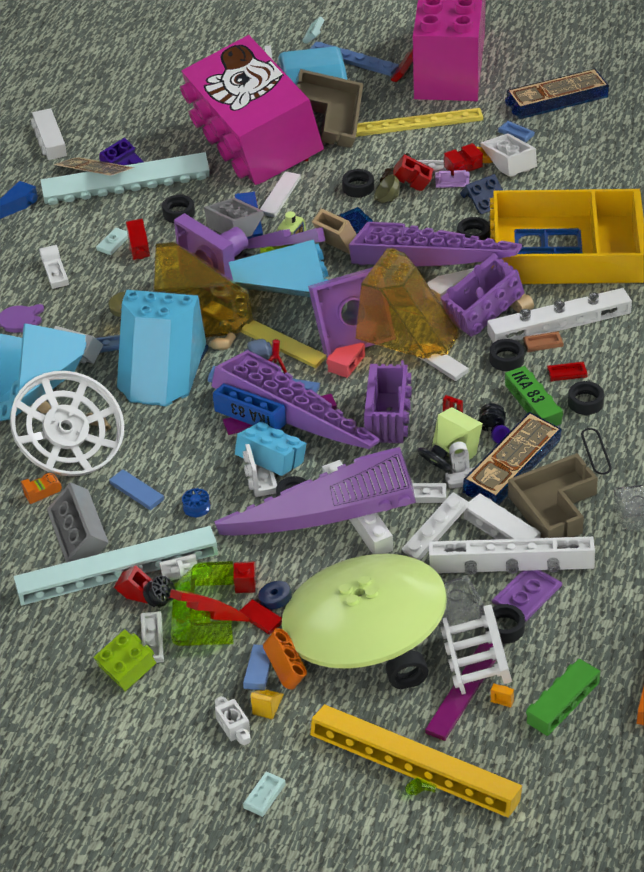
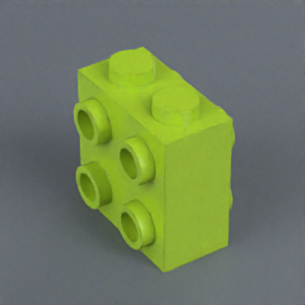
[93,629,156,691]

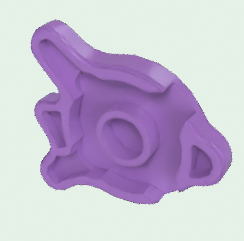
[0,304,44,333]

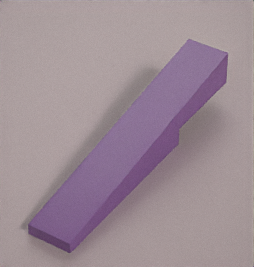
[246,227,326,249]

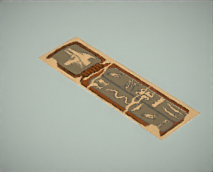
[54,157,135,176]

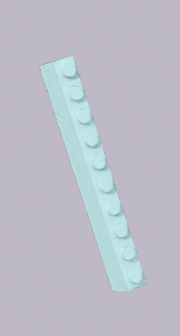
[41,152,209,205]
[14,526,218,606]

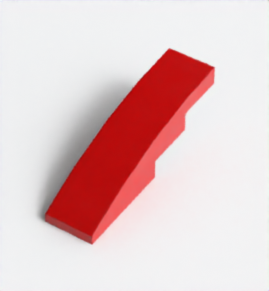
[170,589,249,622]

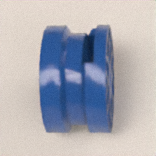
[182,488,210,518]

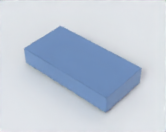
[498,121,535,143]

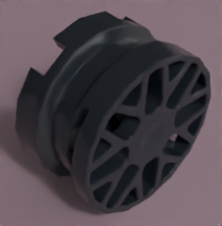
[478,403,506,431]
[143,575,176,608]

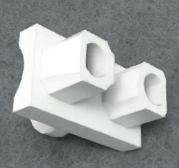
[159,554,200,582]

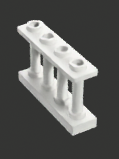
[440,604,512,695]

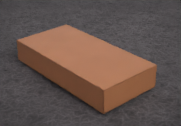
[523,331,563,352]

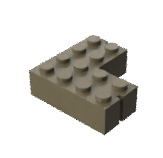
[296,69,363,148]
[508,453,598,538]

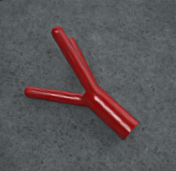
[269,339,287,374]

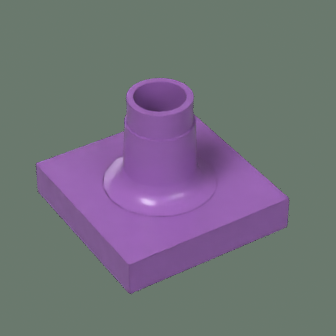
[174,213,248,304]
[308,266,396,358]

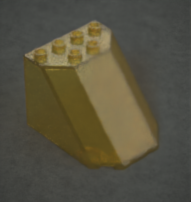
[154,242,253,337]
[355,248,460,359]

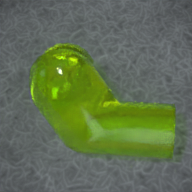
[405,777,437,796]

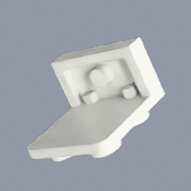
[243,444,277,497]

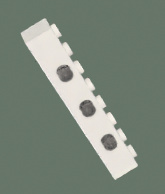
[487,288,632,343]
[429,537,595,575]

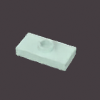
[303,17,324,44]
[96,228,128,255]
[243,771,286,817]

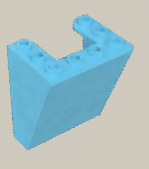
[229,240,329,297]

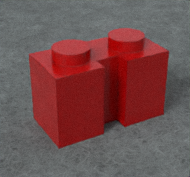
[444,143,483,176]
[393,154,433,191]

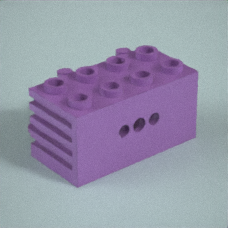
[440,253,525,337]
[364,360,412,443]

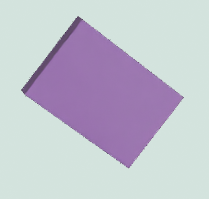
[492,570,562,622]

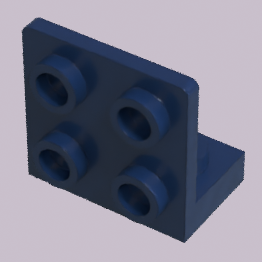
[460,174,503,214]

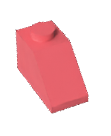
[326,343,365,378]

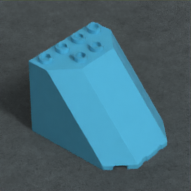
[117,290,206,406]
[0,323,86,421]

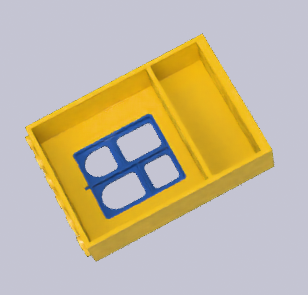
[490,189,644,284]

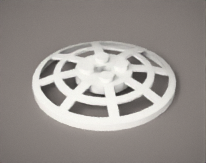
[10,371,124,476]

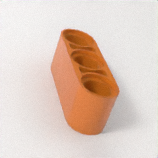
[263,628,307,690]

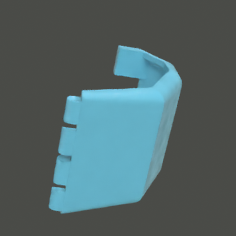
[277,46,347,84]

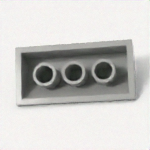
[204,198,264,237]
[47,482,109,563]

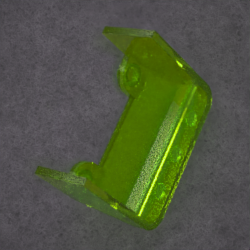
[171,561,234,646]

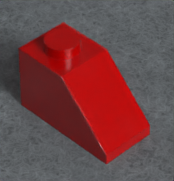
[126,218,150,260]
[234,561,256,593]
[114,565,152,604]

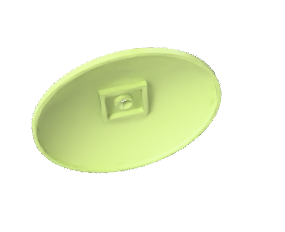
[282,554,447,668]

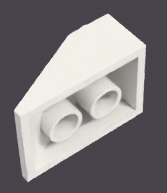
[480,133,537,177]

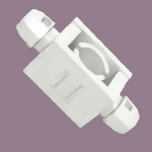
[215,696,251,745]

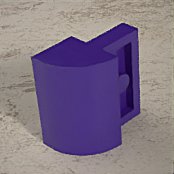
[99,137,144,166]

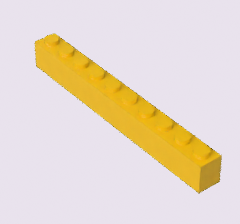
[310,704,523,818]

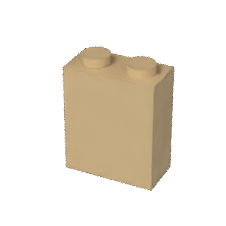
[312,208,357,254]

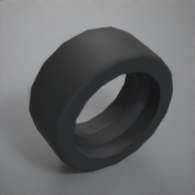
[342,169,374,198]
[162,195,195,223]
[457,217,490,240]
[489,339,524,371]
[568,381,604,415]
[485,604,525,644]
[385,650,429,689]

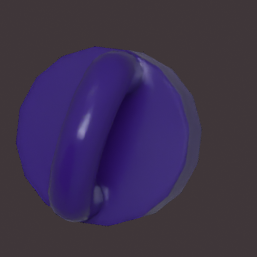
[490,425,511,444]

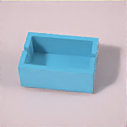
[235,422,307,476]

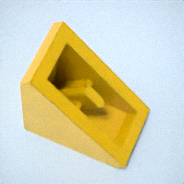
[251,689,284,719]

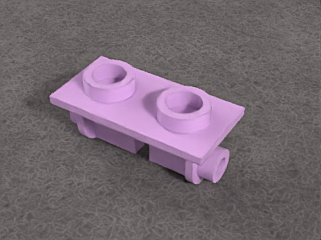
[435,170,469,188]

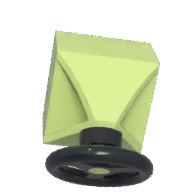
[417,407,483,471]

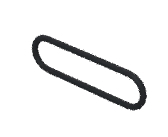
[581,428,612,475]

